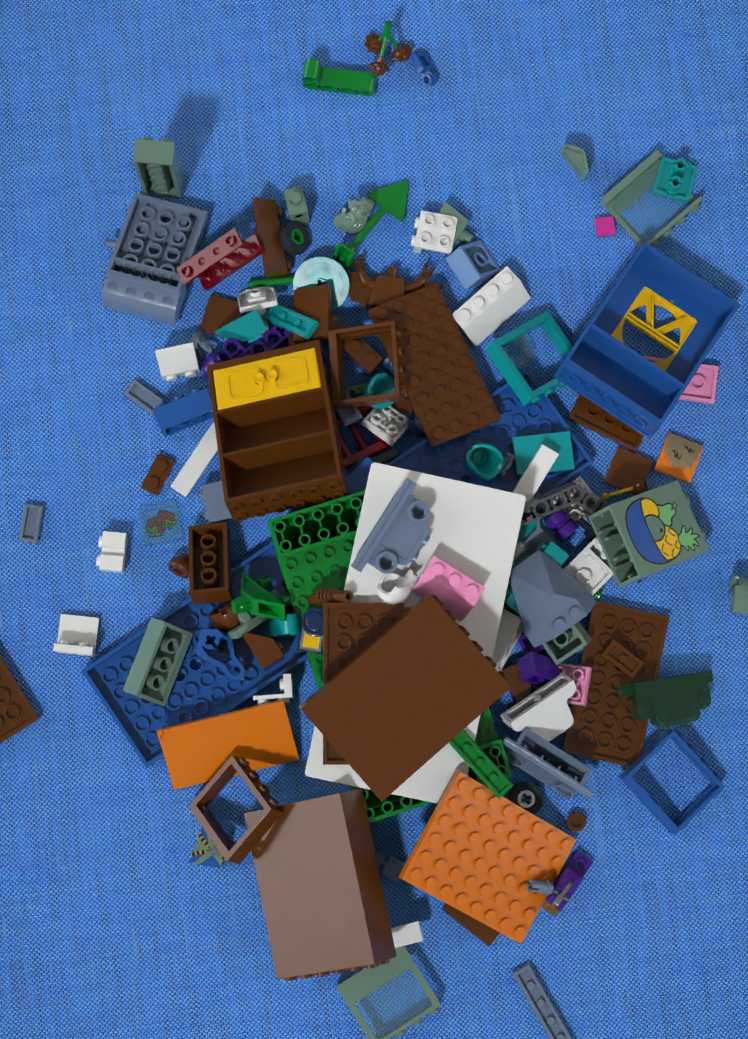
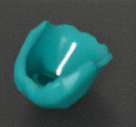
[364,373,395,410]
[466,442,504,480]

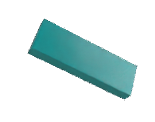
[263,304,319,340]

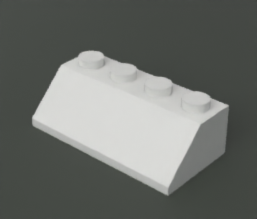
[452,266,531,348]

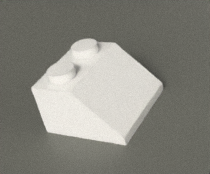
[155,342,200,382]

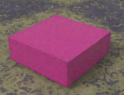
[594,216,616,238]

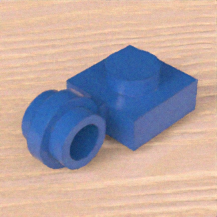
[410,52,438,87]

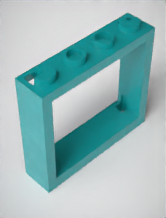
[485,311,573,406]

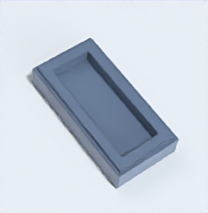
[123,379,165,417]
[18,503,45,544]

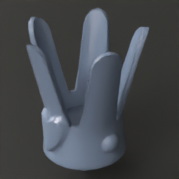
[190,332,216,360]

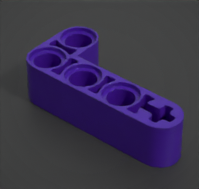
[223,325,293,360]

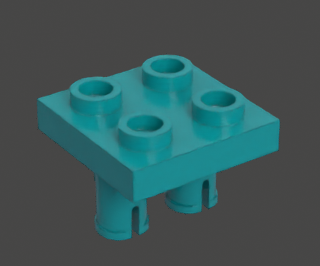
[652,156,698,203]

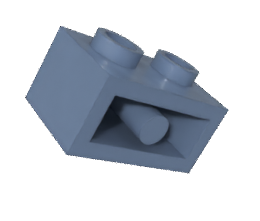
[199,481,233,524]

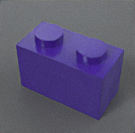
[517,652,559,687]

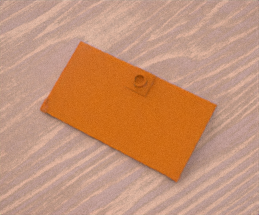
[157,699,299,790]

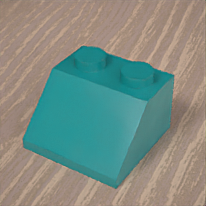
[215,309,267,343]

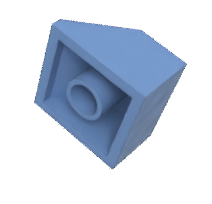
[446,240,501,290]

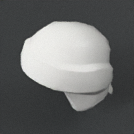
[377,569,418,605]

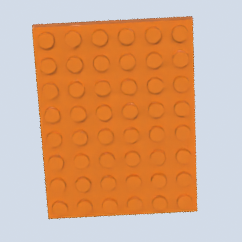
[398,770,576,944]

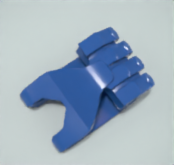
[196,628,246,682]

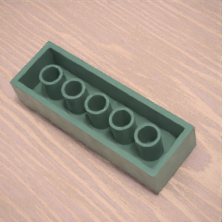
[133,137,184,199]

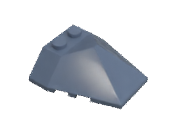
[509,550,596,647]

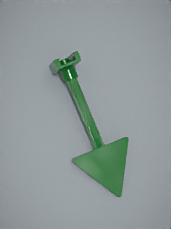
[333,180,409,272]

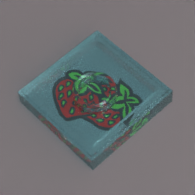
[138,501,183,546]

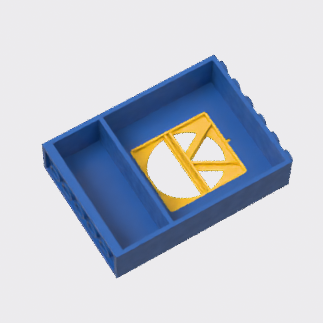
[554,242,740,440]

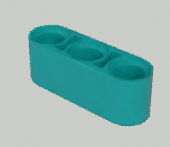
[260,614,300,639]

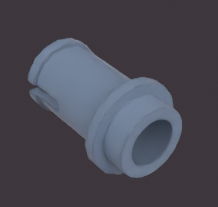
[527,879,554,896]

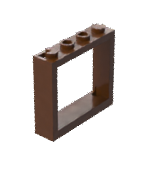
[328,321,407,410]
[188,755,284,864]

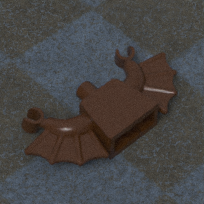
[347,254,444,309]

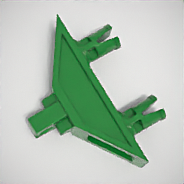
[231,571,294,621]

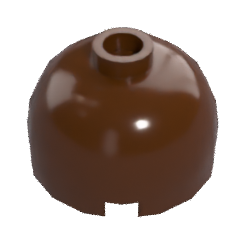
[208,596,248,632]

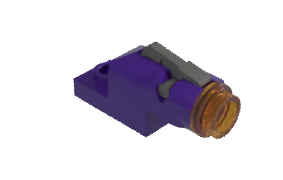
[542,851,593,916]

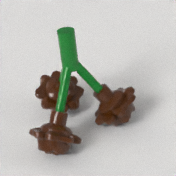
[364,20,412,76]

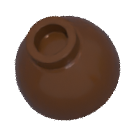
[168,553,189,579]

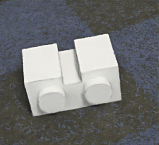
[96,531,128,573]

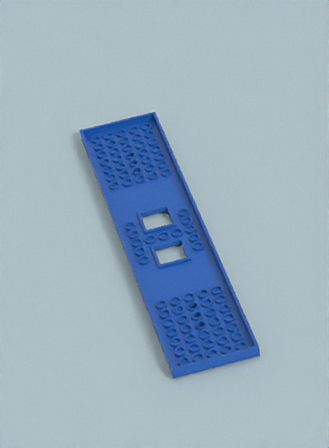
[82,369,594,768]

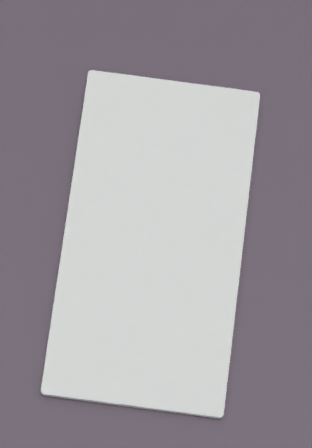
[305,462,526,804]

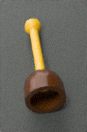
[602,477,648,500]

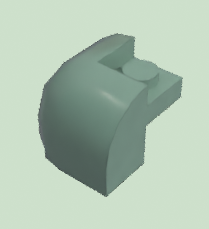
[728,575,748,618]

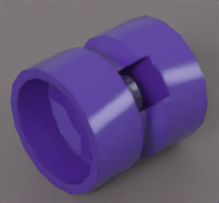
[543,508,580,543]

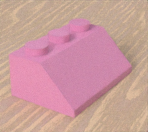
[411,556,485,622]

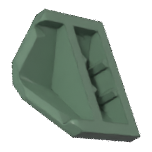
[560,143,589,181]

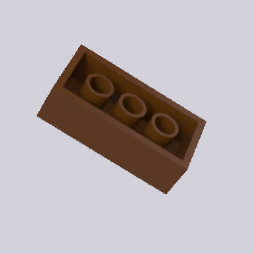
[188,522,232,605]

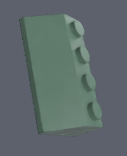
[122,617,193,707]

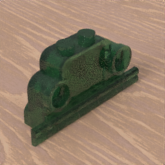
[617,670,713,730]

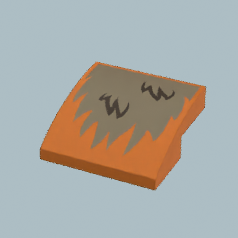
[654,432,704,484]

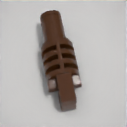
[308,588,354,606]

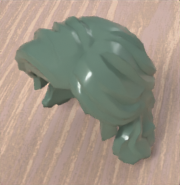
[333,196,374,234]

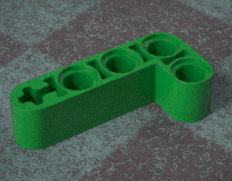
[302,59,377,96]

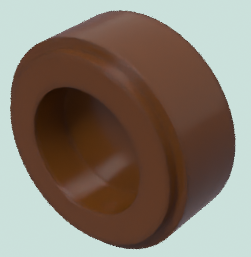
[566,812,586,832]

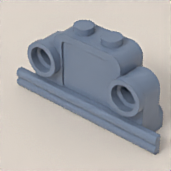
[351,478,430,574]
[502,727,594,798]

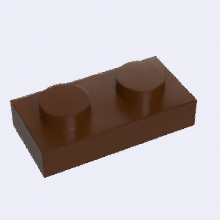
[140,454,175,497]
[601,639,644,679]

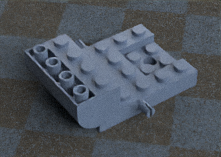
[102,193,208,326]

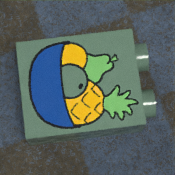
[588,480,709,588]

